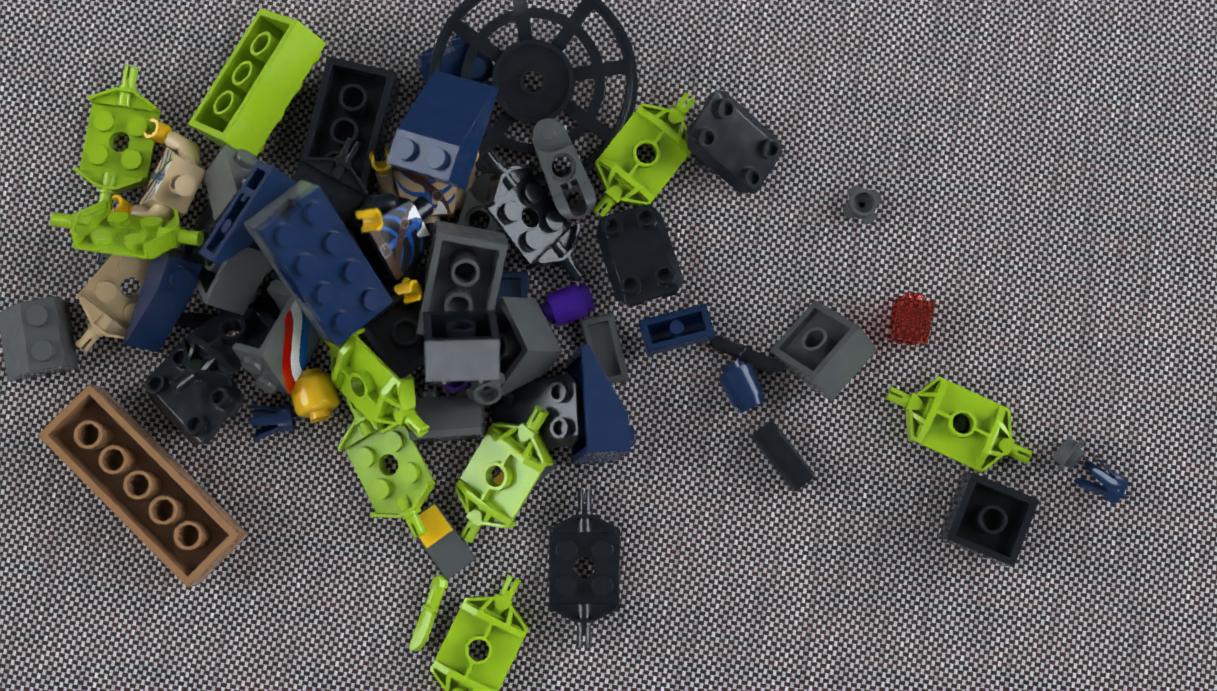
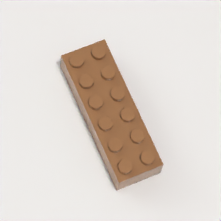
[37,384,249,587]

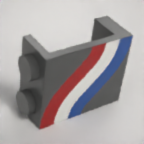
[232,279,321,395]

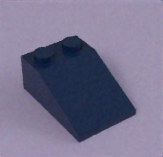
[386,70,499,190]
[566,345,635,464]

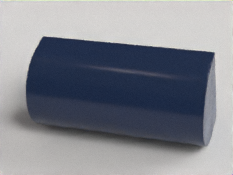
[638,303,715,356]

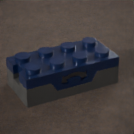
[243,180,393,346]

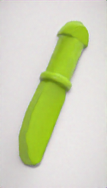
[409,574,448,652]

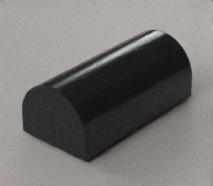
[750,420,815,492]

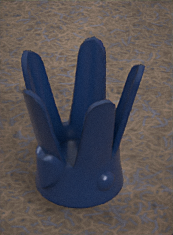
[249,404,302,441]
[1074,455,1129,504]

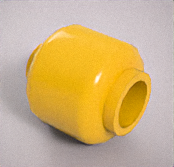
[290,368,340,423]

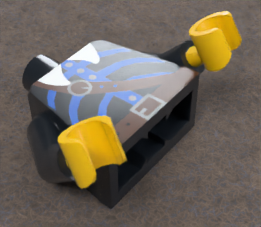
[346,193,434,304]

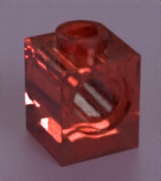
[887,292,935,347]

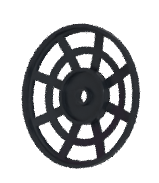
[429,0,638,186]

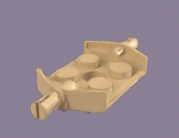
[75,248,176,353]

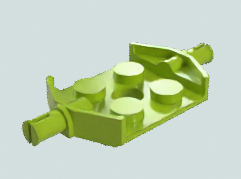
[74,65,161,210]
[592,93,696,218]
[50,200,204,260]
[318,328,429,438]
[885,377,1033,473]
[337,398,436,539]
[455,406,554,543]
[430,575,529,691]

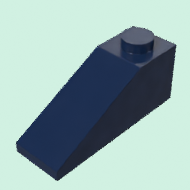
[199,160,297,265]
[123,249,202,352]

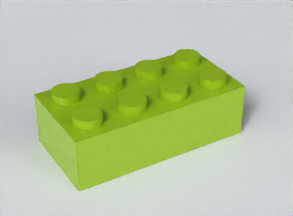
[188,8,327,156]

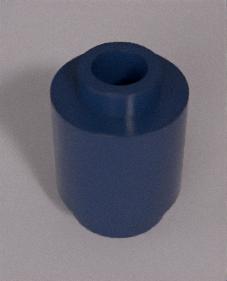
[718,359,765,414]

